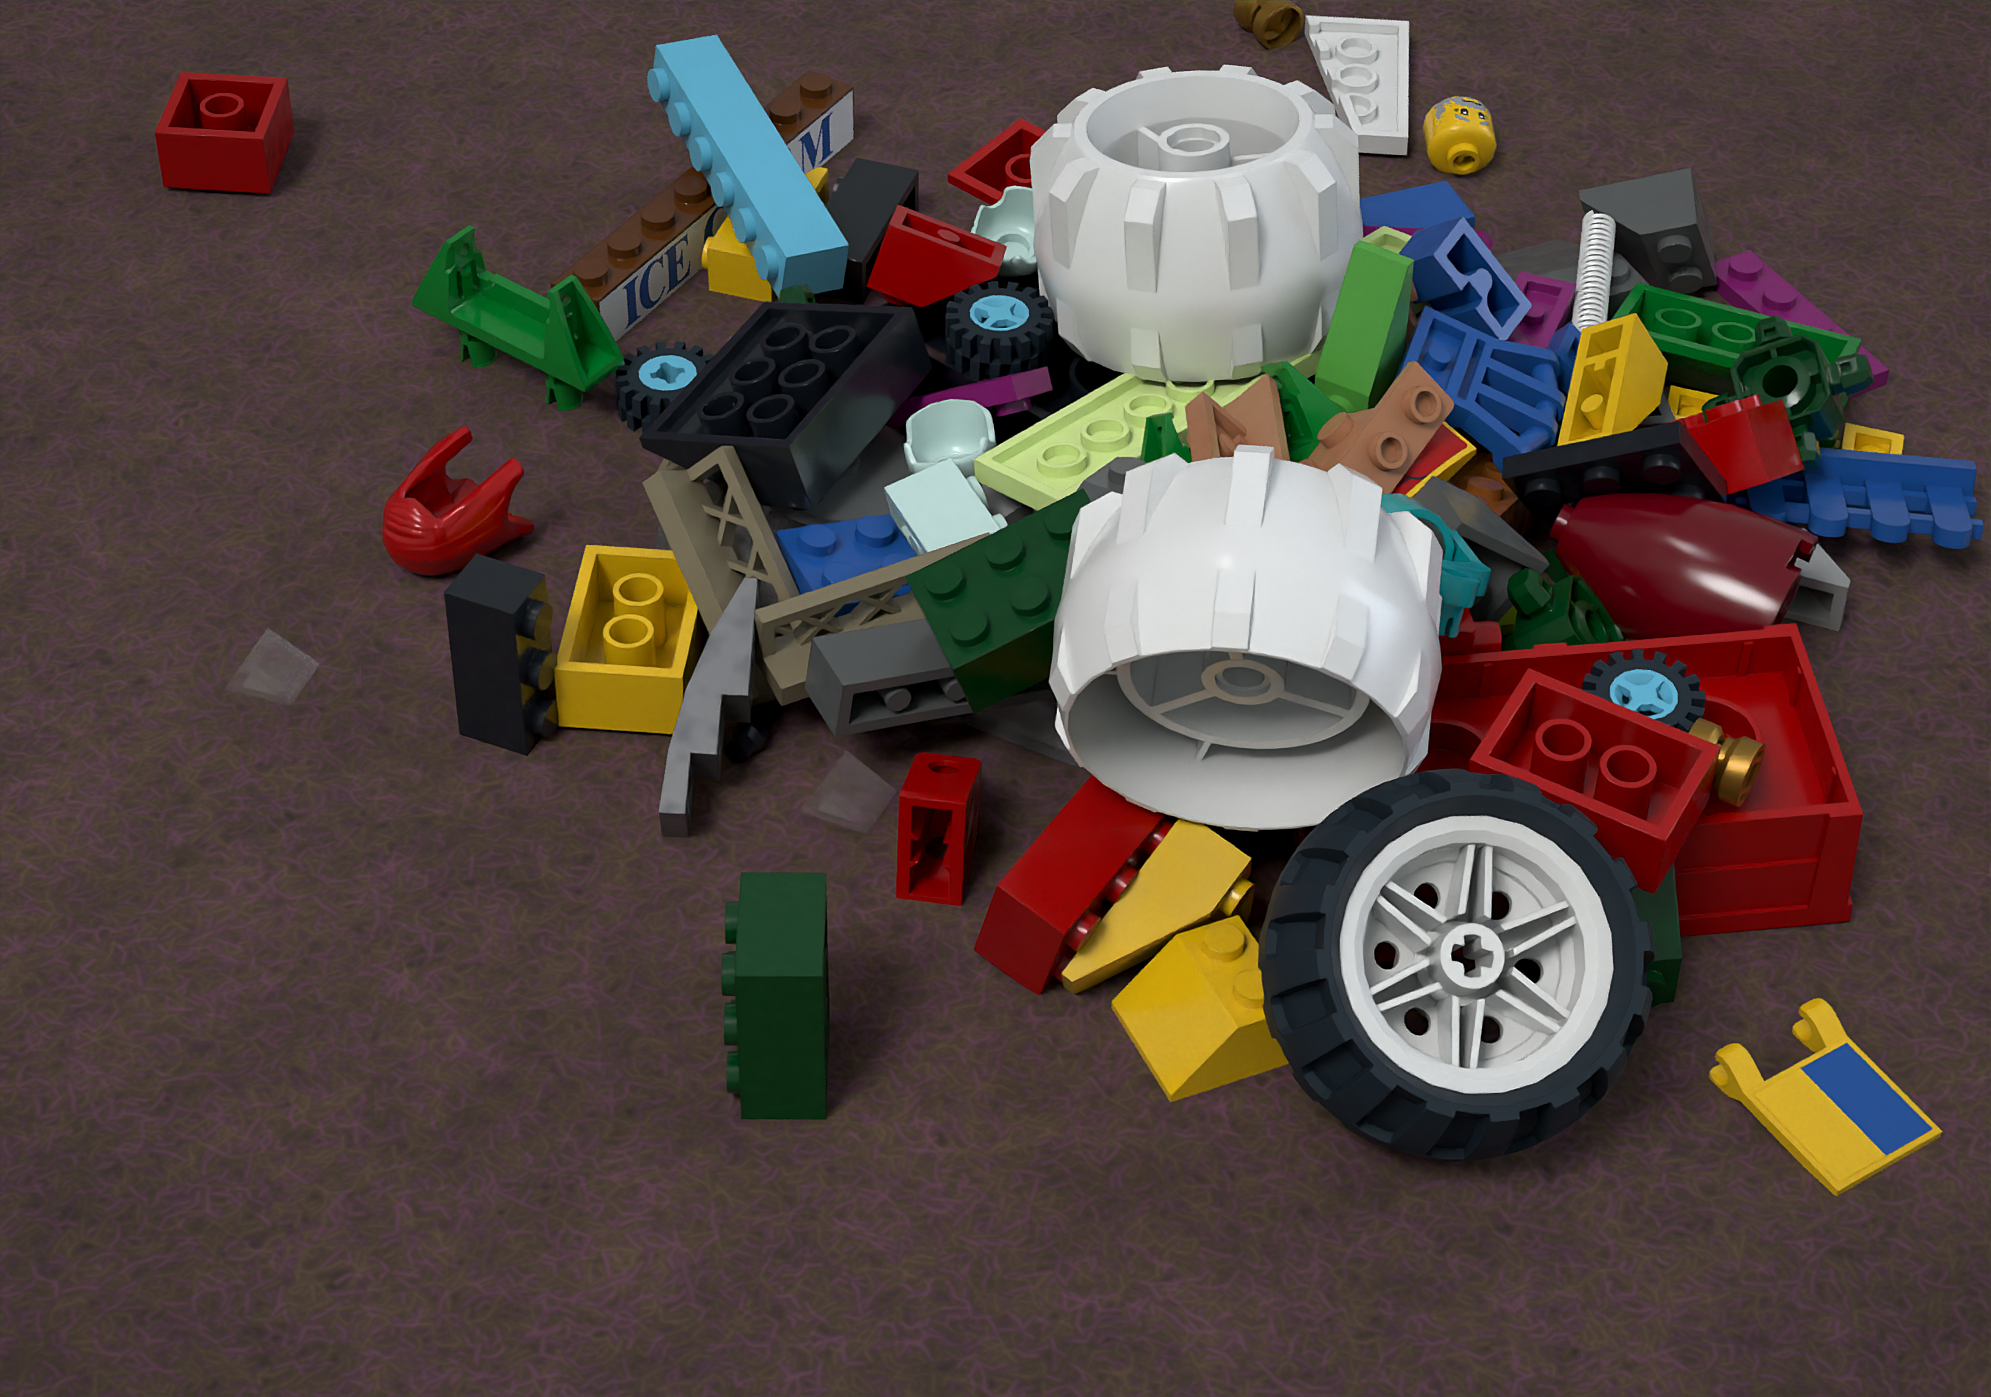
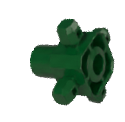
[1702,316,1874,474]
[1500,568,1625,652]

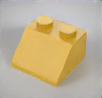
[1111,915,1289,1102]

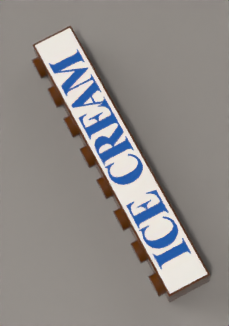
[551,70,854,341]

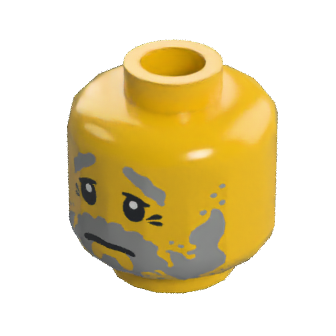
[1423,96,1496,175]

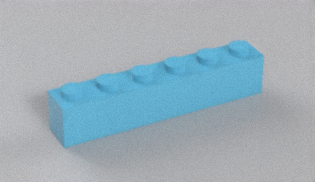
[647,35,849,297]

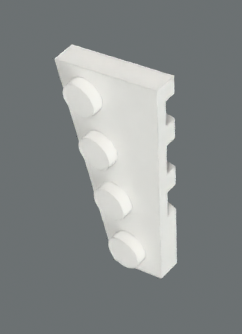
[1304,15,1409,155]

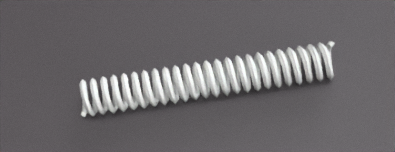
[1572,210,1616,332]

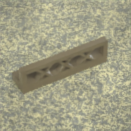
[642,446,802,706]
[754,532,990,706]

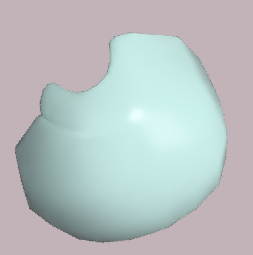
[971,185,1038,278]
[904,399,997,478]

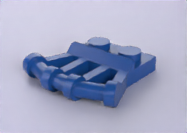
[1394,305,1566,473]

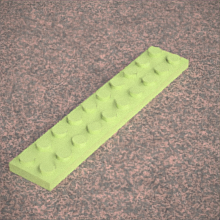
[973,226,1430,511]

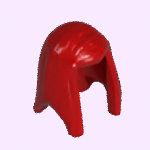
[382,425,535,576]

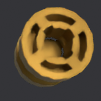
[1233,0,1304,50]
[1689,718,1766,807]

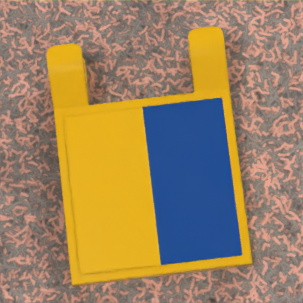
[1709,998,1943,1196]

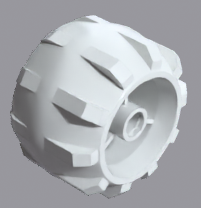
[1030,65,1363,382]
[1049,445,1443,832]

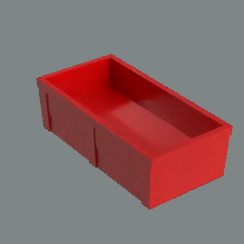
[1291,623,1863,962]

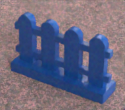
[1726,447,1984,549]

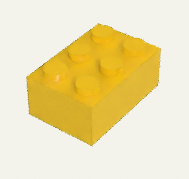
[554,545,708,734]

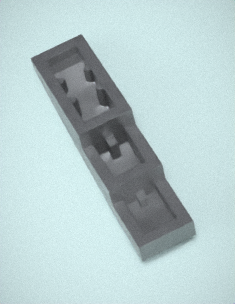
[659,578,760,838]

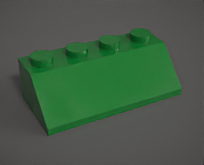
[1611,283,1862,410]

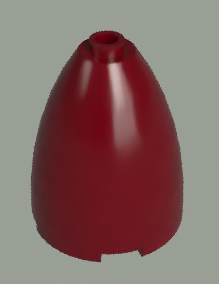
[1549,493,1819,641]

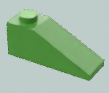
[1314,240,1414,414]

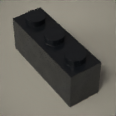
[815,158,919,305]
[444,554,559,756]

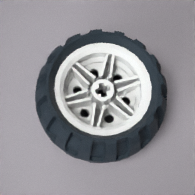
[1258,769,1655,1162]

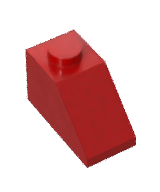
[866,205,1007,308]

